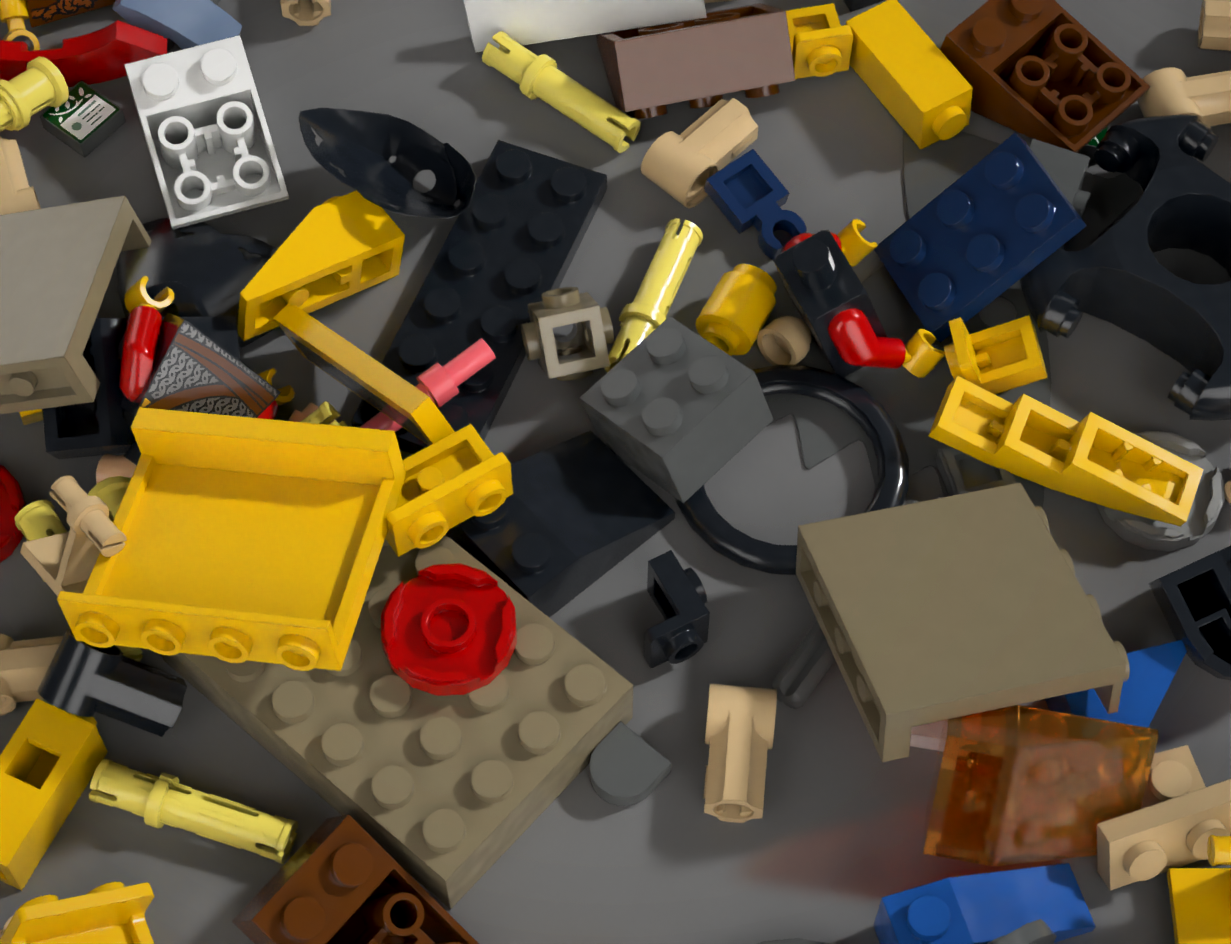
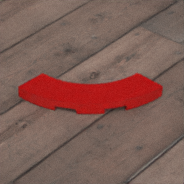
[0,20,167,87]

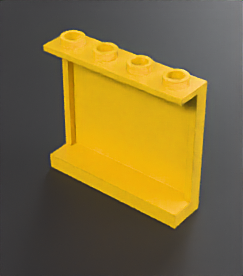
[57,407,406,671]

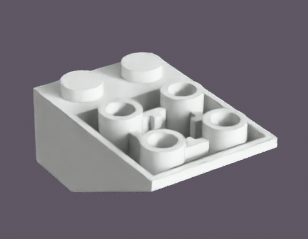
[124,35,289,230]

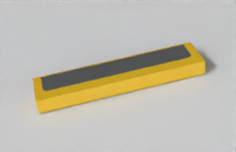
[273,303,455,446]

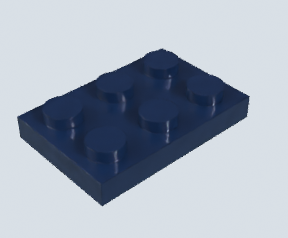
[874,132,1087,343]

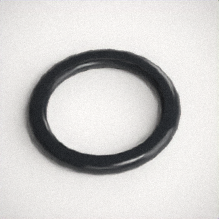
[676,365,909,575]

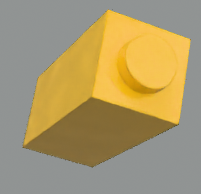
[845,0,973,150]
[0,698,108,891]

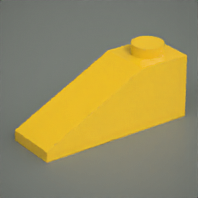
[238,190,405,341]

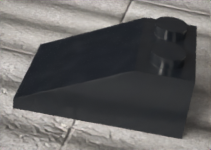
[446,430,675,618]

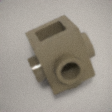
[521,287,614,381]

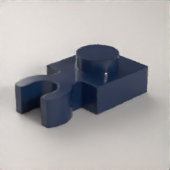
[704,149,807,260]

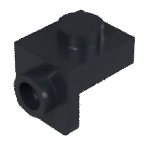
[644,550,710,668]

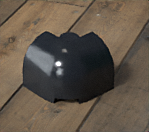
[1149,546,1231,680]

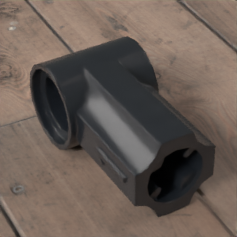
[37,628,187,737]

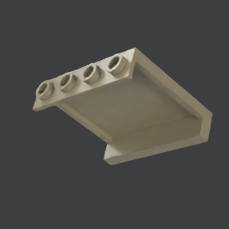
[0,195,152,414]
[796,482,1130,762]

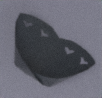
[299,108,476,219]
[117,218,278,348]

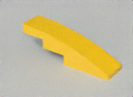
[928,376,1204,527]

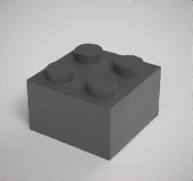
[580,316,773,503]

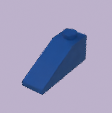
[873,863,1096,944]

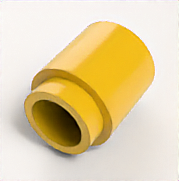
[695,264,777,356]

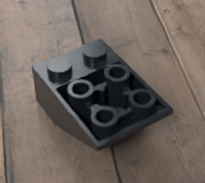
[42,316,241,459]

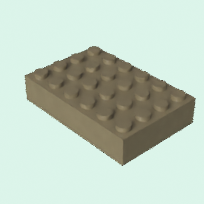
[161,535,633,909]

